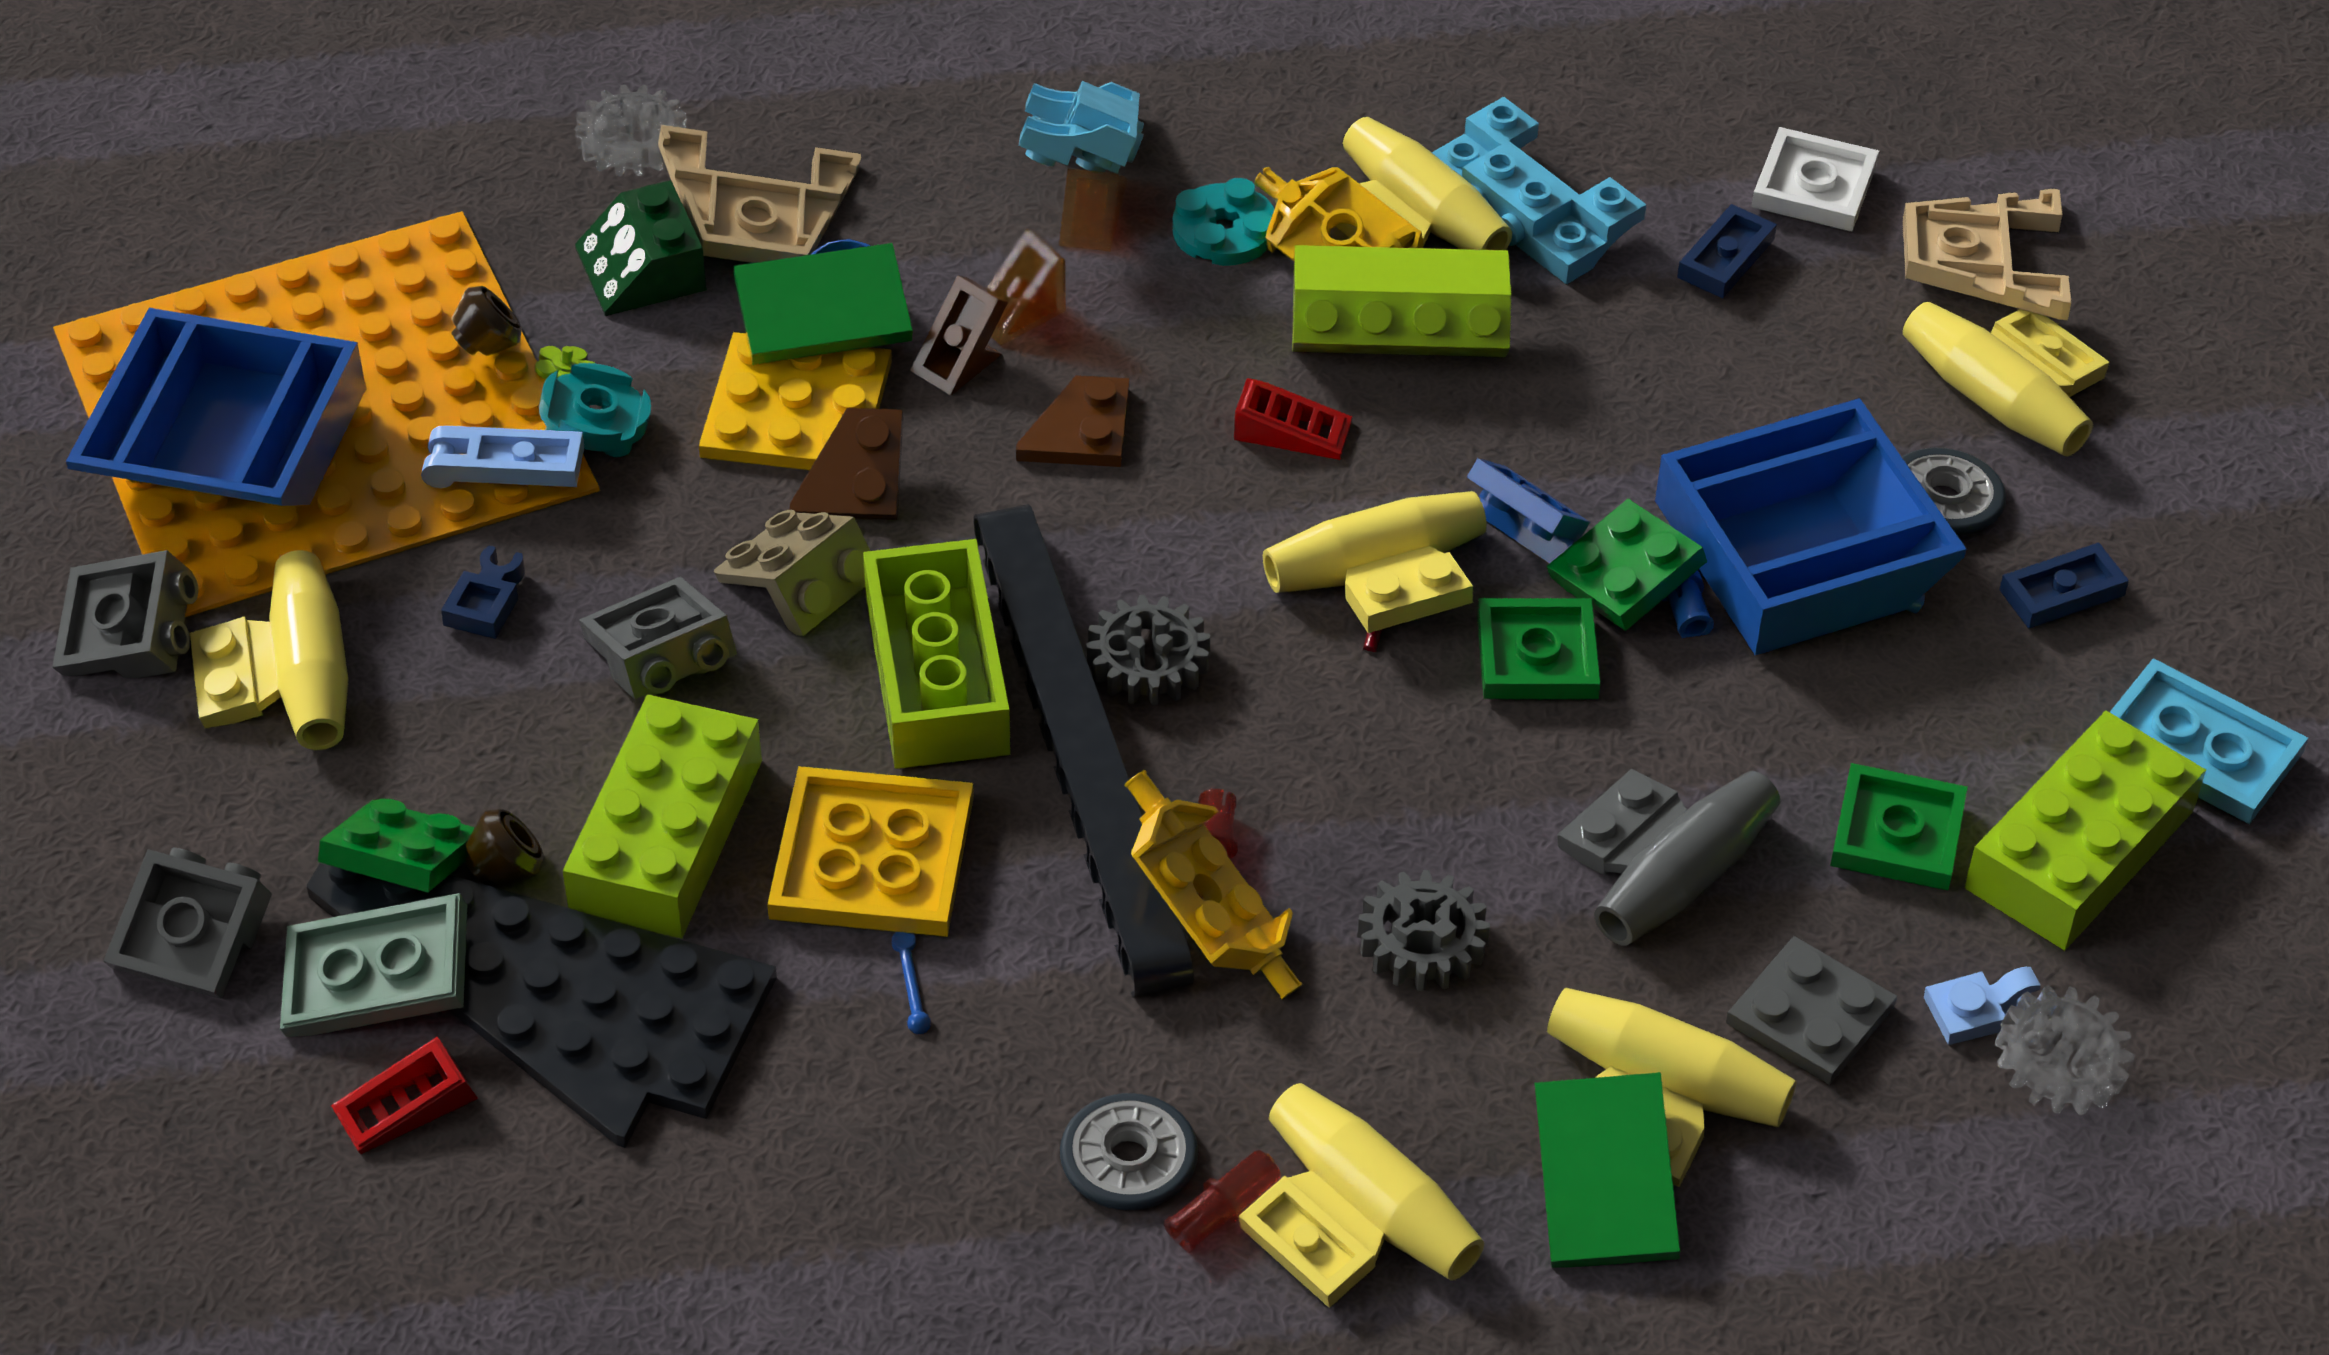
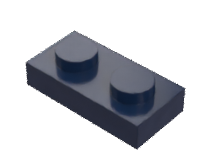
[1677,204,1777,299]
[1999,542,2129,629]

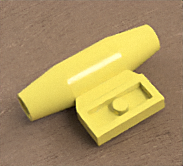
[1329,117,1512,250]
[1903,302,2110,456]
[1263,491,1487,633]
[190,550,348,750]
[1547,988,1797,1187]
[1239,1083,1484,1308]

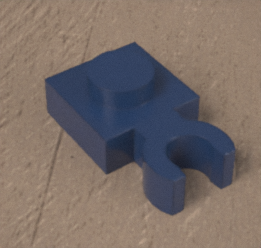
[441,545,525,639]

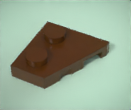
[1016,375,1130,467]
[789,408,904,520]

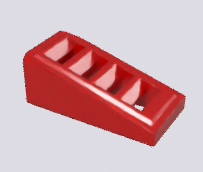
[1234,378,1352,460]
[331,1036,478,1154]

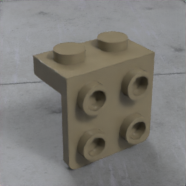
[714,510,871,636]

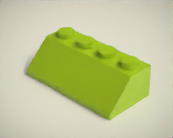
[1292,245,1511,357]

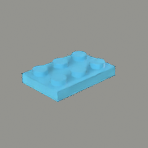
[2110,658,2308,824]

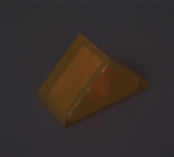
[1059,168,1127,252]
[986,229,1066,345]

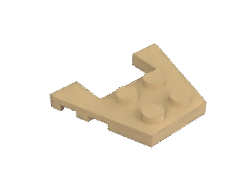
[658,125,861,263]
[1903,189,2071,320]

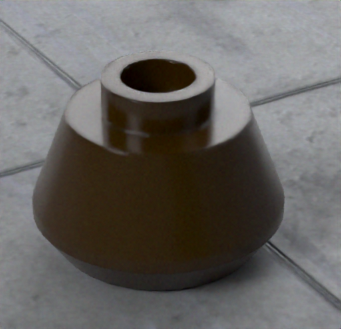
[451,286,522,356]
[465,809,544,887]

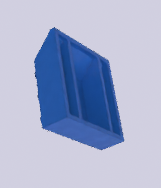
[66,308,366,506]
[1655,398,1966,655]

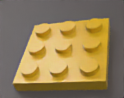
[699,332,892,470]
[767,766,974,937]

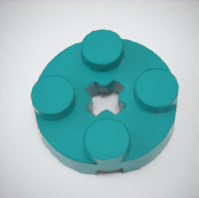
[1172,178,1274,266]
[539,363,651,457]

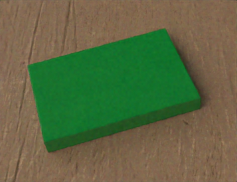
[734,243,913,365]
[1535,1072,1680,1268]

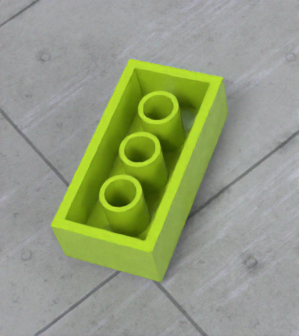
[863,539,1010,769]
[563,694,762,939]
[1964,710,2206,951]

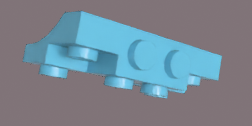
[1018,81,1144,174]
[1431,97,1646,284]

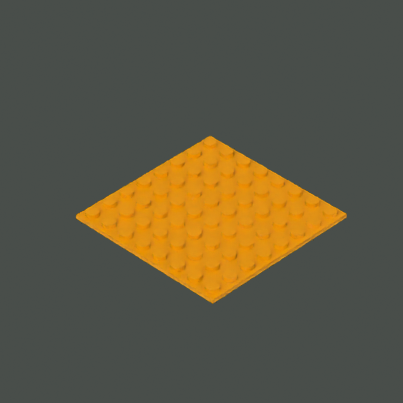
[53,211,600,617]

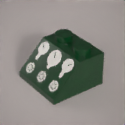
[575,180,707,316]

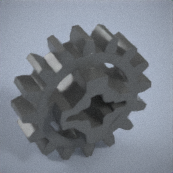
[1357,870,1490,991]

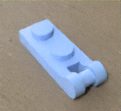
[421,426,584,488]

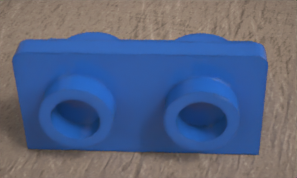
[1467,458,1590,563]

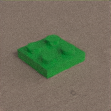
[1547,499,1707,631]
[1477,598,1600,699]
[1830,763,1968,890]
[318,799,475,892]

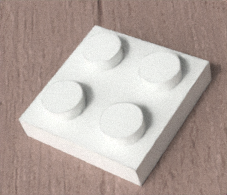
[1752,127,1879,232]

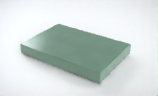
[280,893,467,1037]

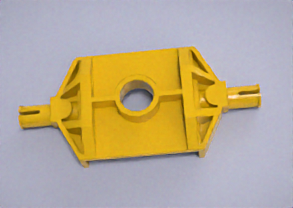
[1254,167,1424,261]
[1124,770,1303,1000]

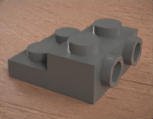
[52,550,198,678]
[579,576,737,699]
[103,847,272,999]

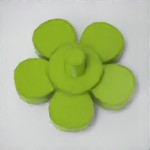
[535,346,594,379]

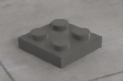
[1726,936,1897,1085]

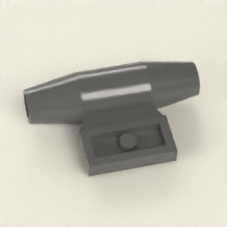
[1557,769,1781,946]

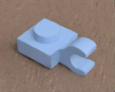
[1924,967,2041,1045]

